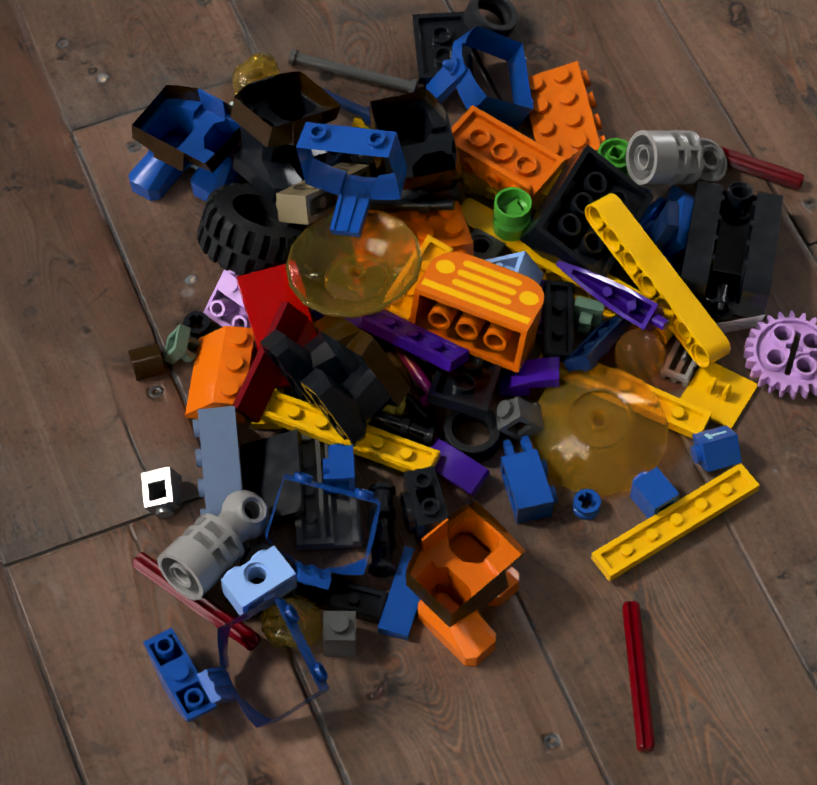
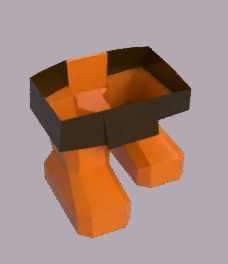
[406,501,526,666]

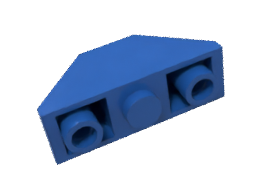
[143,628,217,723]

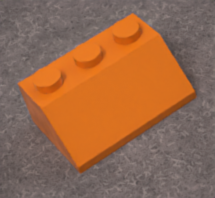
[185,326,257,423]

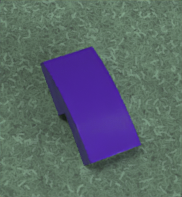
[500,357,560,396]
[430,438,490,497]

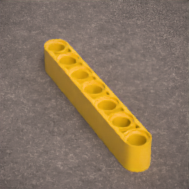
[585,193,731,368]

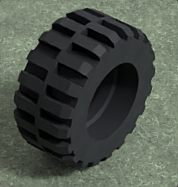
[197,183,314,276]

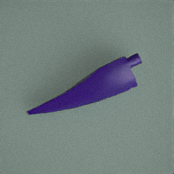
[556,260,670,331]

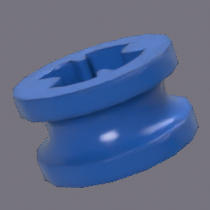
[572,488,601,520]

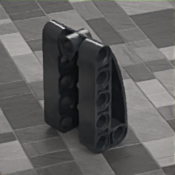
[681,181,784,321]

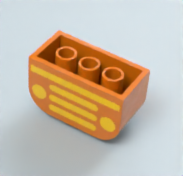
[410,252,544,373]

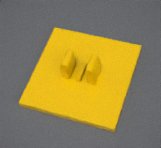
[680,362,758,429]

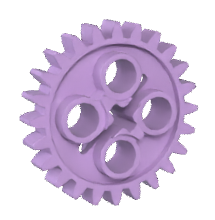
[743,311,817,400]

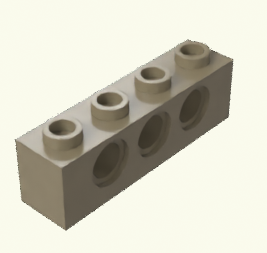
[276,162,371,225]

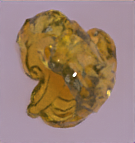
[232,52,279,94]
[261,596,322,650]

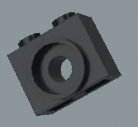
[400,466,449,546]

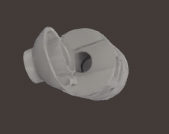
[626,130,727,185]
[157,490,269,600]

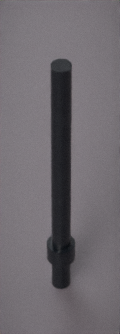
[368,196,455,214]

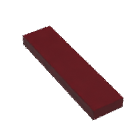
[232,302,308,423]

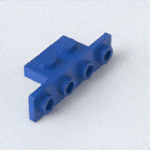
[662,185,695,277]

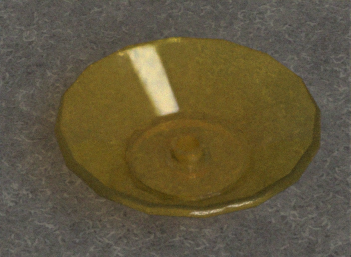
[285,210,423,319]
[530,367,668,496]

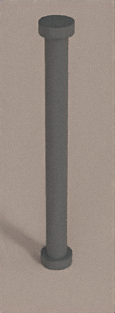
[288,49,419,93]

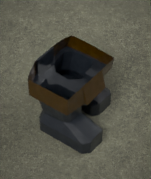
[231,71,341,203]
[348,90,466,213]
[260,311,411,447]

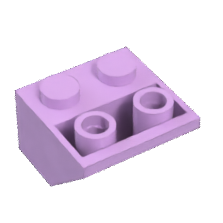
[203,269,251,328]

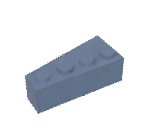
[193,406,245,516]

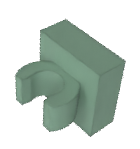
[574,296,605,335]
[163,324,199,365]

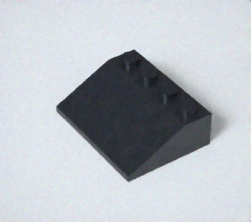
[519,144,654,277]

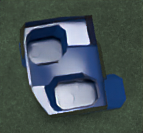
[128,85,243,202]

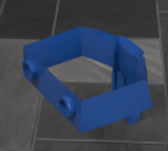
[426,26,533,128]
[296,122,407,238]
[265,472,381,590]
[197,598,330,728]

